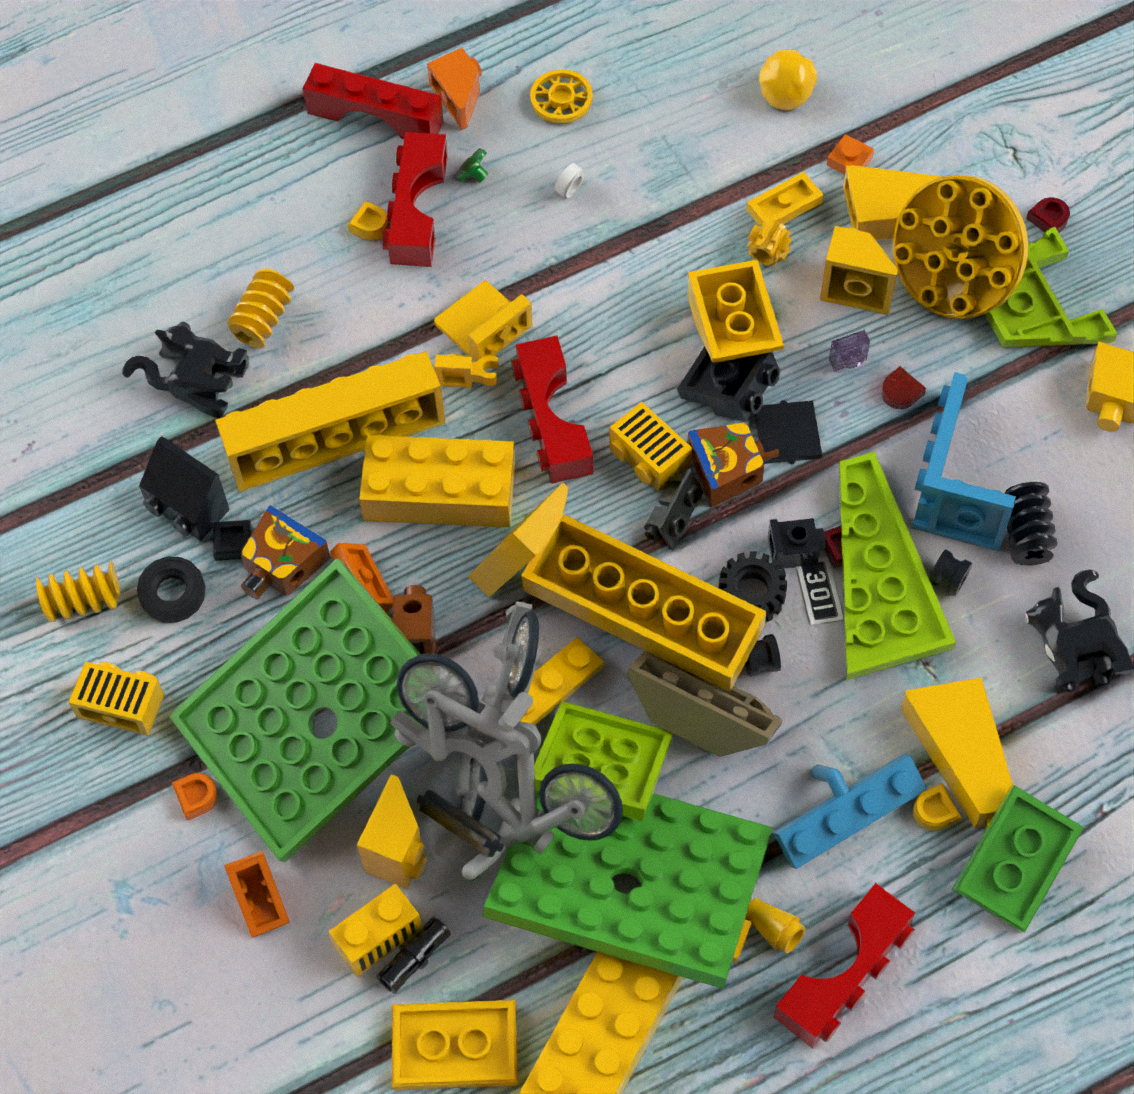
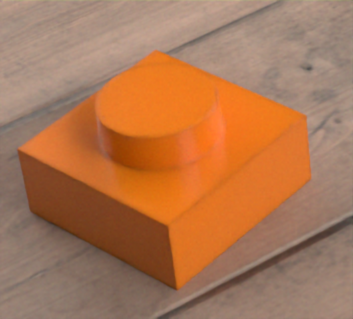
[827,134,874,175]

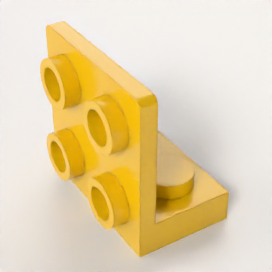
[434,281,533,362]

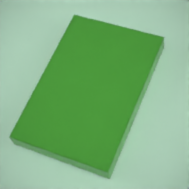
[952,785,1084,933]

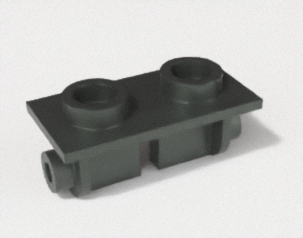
[644,469,703,550]

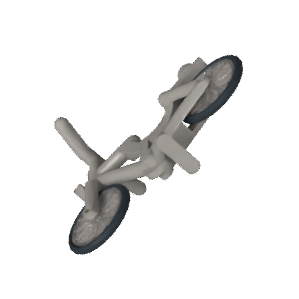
[457,601,541,821]
[390,654,623,880]

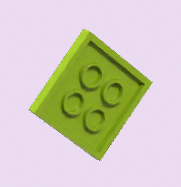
[534,701,673,821]

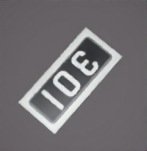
[797,557,844,625]

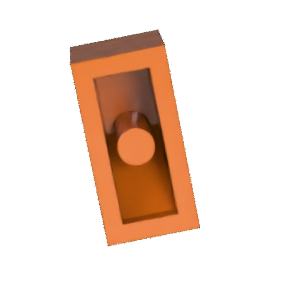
[427,47,482,130]

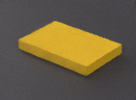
[392,1000,518,1090]

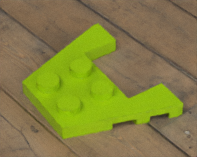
[985,227,1118,348]

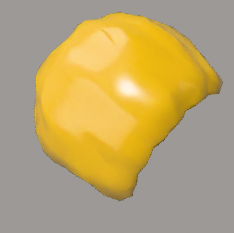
[759,49,818,111]

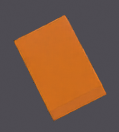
[224,850,290,938]

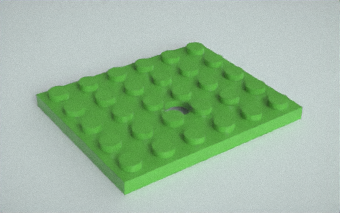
[169,558,444,862]
[483,791,773,989]

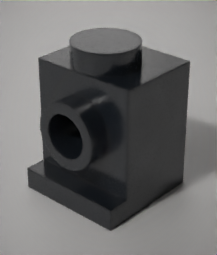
[768,518,826,569]

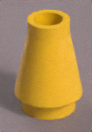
[745,897,806,954]

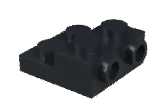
[677,346,780,422]

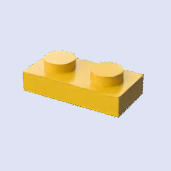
[746,171,824,226]

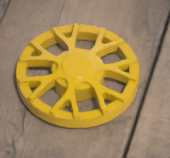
[530,69,593,124]

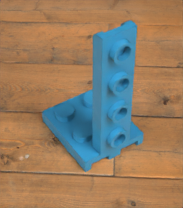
[912,372,1016,551]

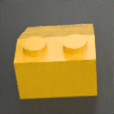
[687,259,784,363]

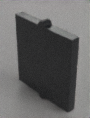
[754,400,822,464]

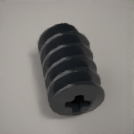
[1004,482,1058,565]

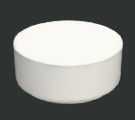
[554,163,585,198]

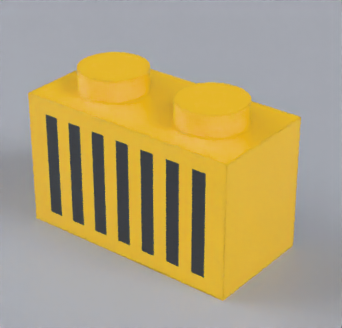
[609,401,692,492]
[68,661,164,736]
[328,883,422,977]

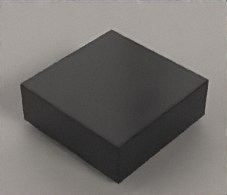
[213,520,252,561]

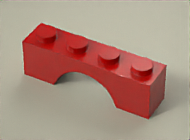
[302,63,444,139]
[383,132,448,267]
[511,335,594,484]
[773,883,915,1049]

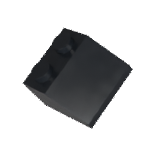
[139,436,230,541]

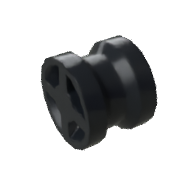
[929,549,973,596]
[744,634,781,677]

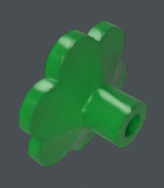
[454,148,488,183]

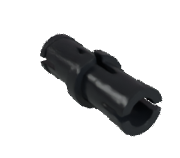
[376,917,451,994]

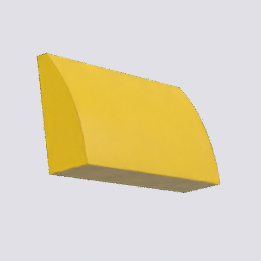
[468,482,568,597]

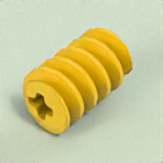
[227,268,294,349]
[36,561,120,622]

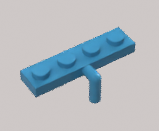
[773,754,927,869]

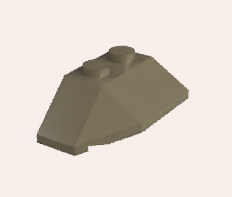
[627,651,783,757]

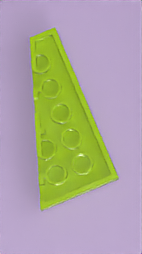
[838,452,956,681]

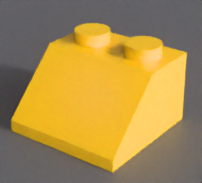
[820,226,898,315]
[357,774,427,889]

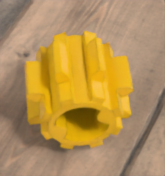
[747,219,792,267]

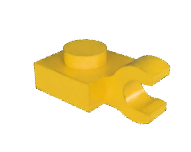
[434,353,499,388]

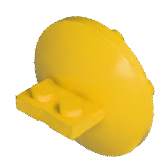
[893,175,1028,319]

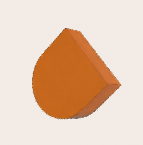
[172,773,218,821]

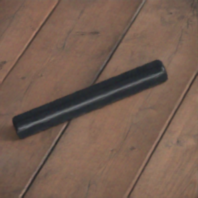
[416,790,504,857]

